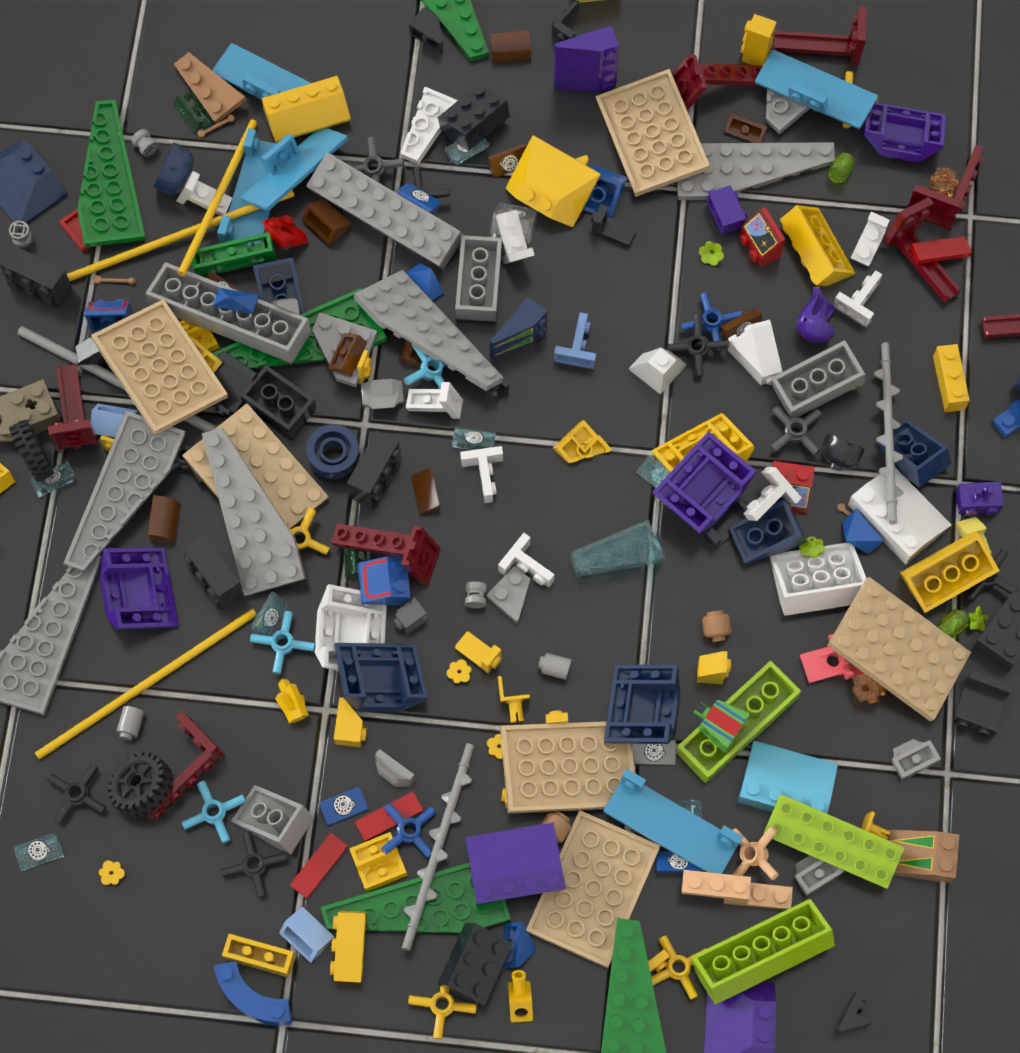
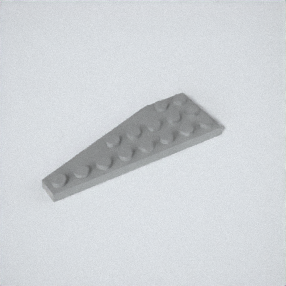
[677,142,835,200]
[354,270,503,391]
[64,411,186,572]
[202,428,306,596]
[0,556,102,715]

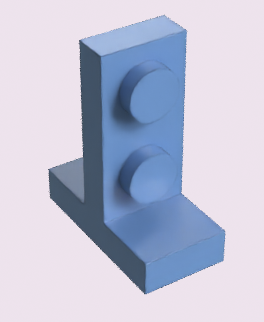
[554,312,596,369]

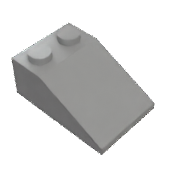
[231,785,314,855]

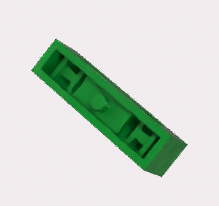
[192,232,277,277]

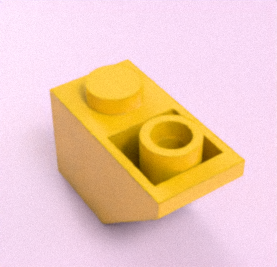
[697,651,731,685]

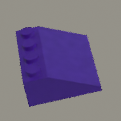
[553,26,620,93]
[465,822,566,904]

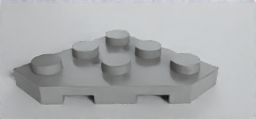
[766,89,810,134]
[312,313,377,387]

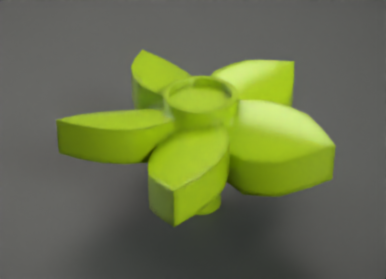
[968,606,989,632]

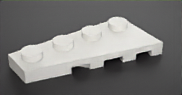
[400,87,458,165]

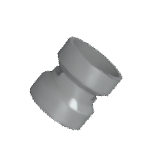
[131,129,159,157]
[9,221,33,248]
[465,582,487,608]

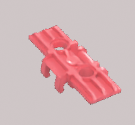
[800,634,865,683]

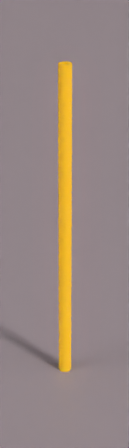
[178,120,258,276]

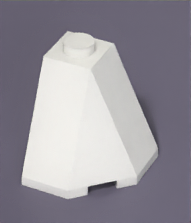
[727,320,782,385]
[629,348,687,394]

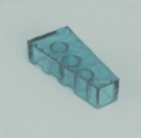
[569,520,666,577]

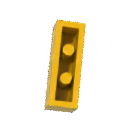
[740,14,777,67]
[933,344,970,412]
[330,910,366,982]
[222,934,296,978]

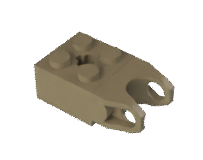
[0,379,61,442]

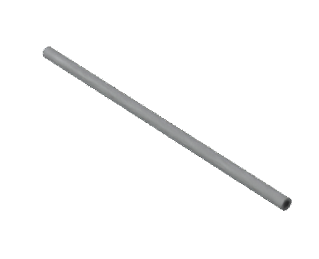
[17,326,217,432]

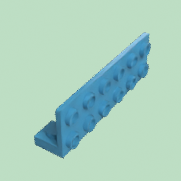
[217,128,276,246]
[604,769,743,874]

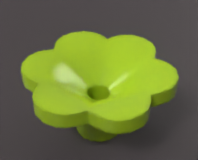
[699,241,724,266]
[799,537,825,558]

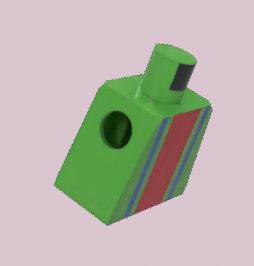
[693,700,750,753]

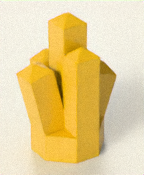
[275,679,309,724]

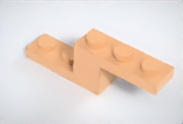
[681,870,793,910]

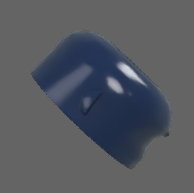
[153,142,194,195]
[306,424,361,480]

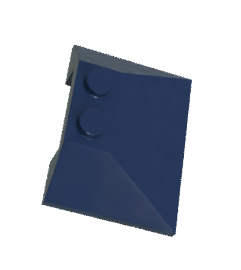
[0,139,68,223]
[334,643,428,712]
[604,665,681,744]

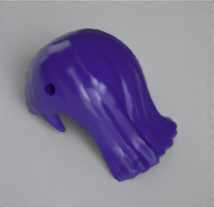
[797,287,835,344]

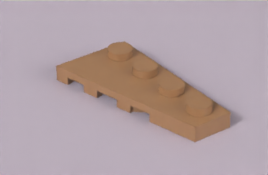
[174,52,248,123]

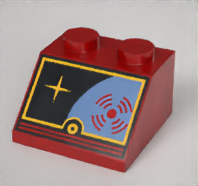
[740,207,785,267]
[768,461,815,515]

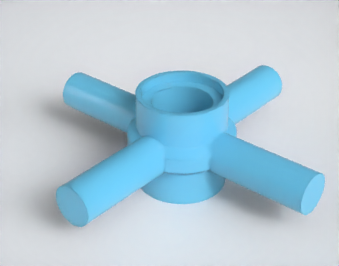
[404,347,447,389]
[250,611,315,674]
[182,781,246,844]

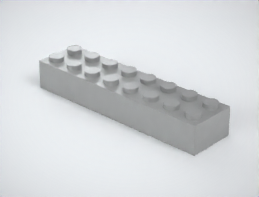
[306,152,463,271]
[145,262,311,364]

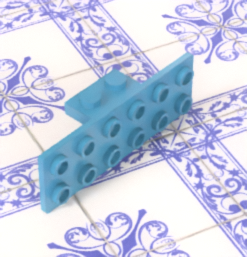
[212,43,311,100]
[755,50,878,129]
[241,128,348,211]

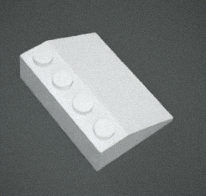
[848,468,952,565]
[770,542,867,616]

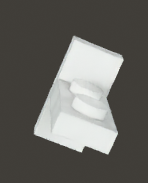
[176,171,232,216]
[496,210,534,264]
[851,212,890,267]
[833,270,882,328]
[406,382,463,419]
[460,446,503,503]
[743,467,802,521]
[498,533,554,587]

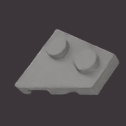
[486,566,530,624]

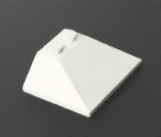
[315,584,387,671]

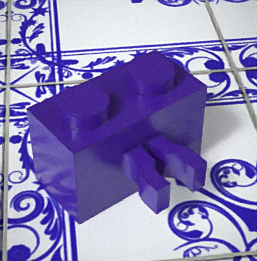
[955,482,1004,516]

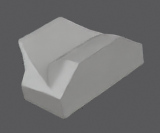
[361,379,404,409]
[891,739,941,780]
[375,749,415,787]
[794,855,844,896]

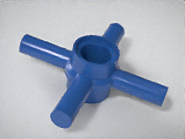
[681,292,742,350]
[381,803,436,858]

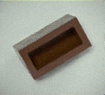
[490,30,531,63]
[302,198,351,244]
[148,495,181,544]

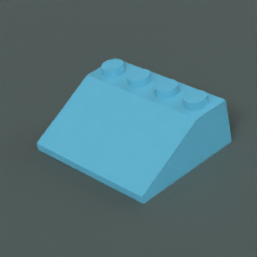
[737,741,838,814]

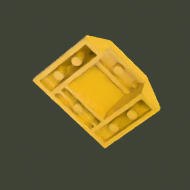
[505,135,601,227]
[652,413,754,472]

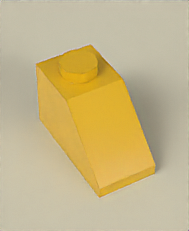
[334,697,367,747]

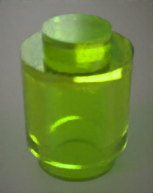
[828,153,855,183]
[936,609,969,638]

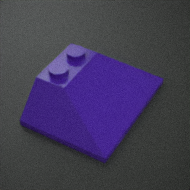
[864,103,946,162]
[652,431,756,534]
[100,547,179,630]
[704,982,777,1053]

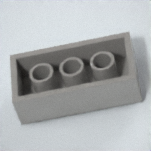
[455,235,502,322]
[772,340,865,420]

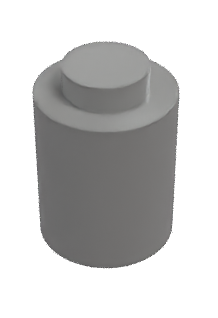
[538,653,572,680]
[116,706,144,741]

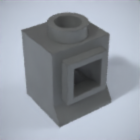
[393,597,428,634]

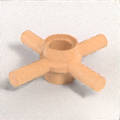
[732,826,779,880]

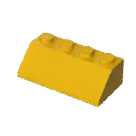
[262,76,351,143]
[780,205,855,286]
[900,531,1000,613]

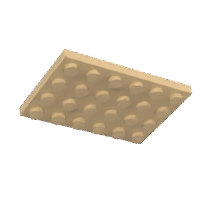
[596,69,710,197]
[91,299,228,435]
[182,404,329,529]
[827,577,971,721]
[500,722,635,813]
[526,810,660,969]

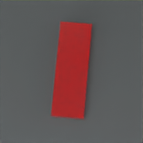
[910,236,972,264]
[355,792,423,842]
[290,833,348,900]

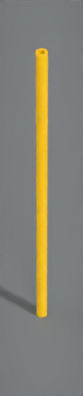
[67,190,295,281]
[35,608,257,760]

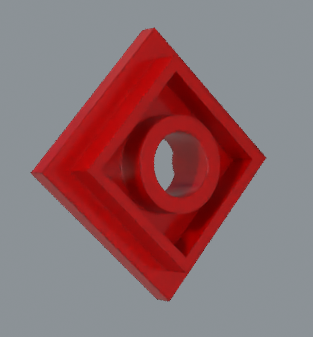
[262,215,309,249]

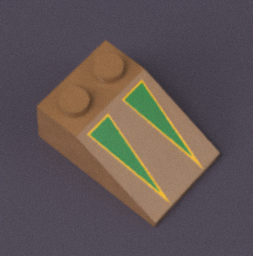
[888,830,959,883]

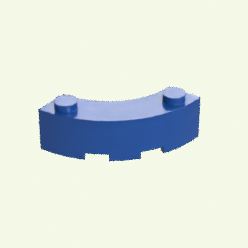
[214,961,293,1026]

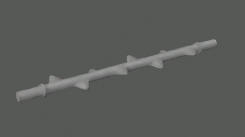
[874,342,904,524]
[402,743,475,951]

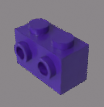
[707,185,747,235]

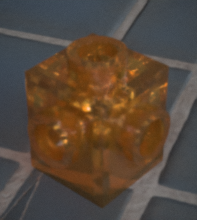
[929,167,959,197]
[852,673,886,704]

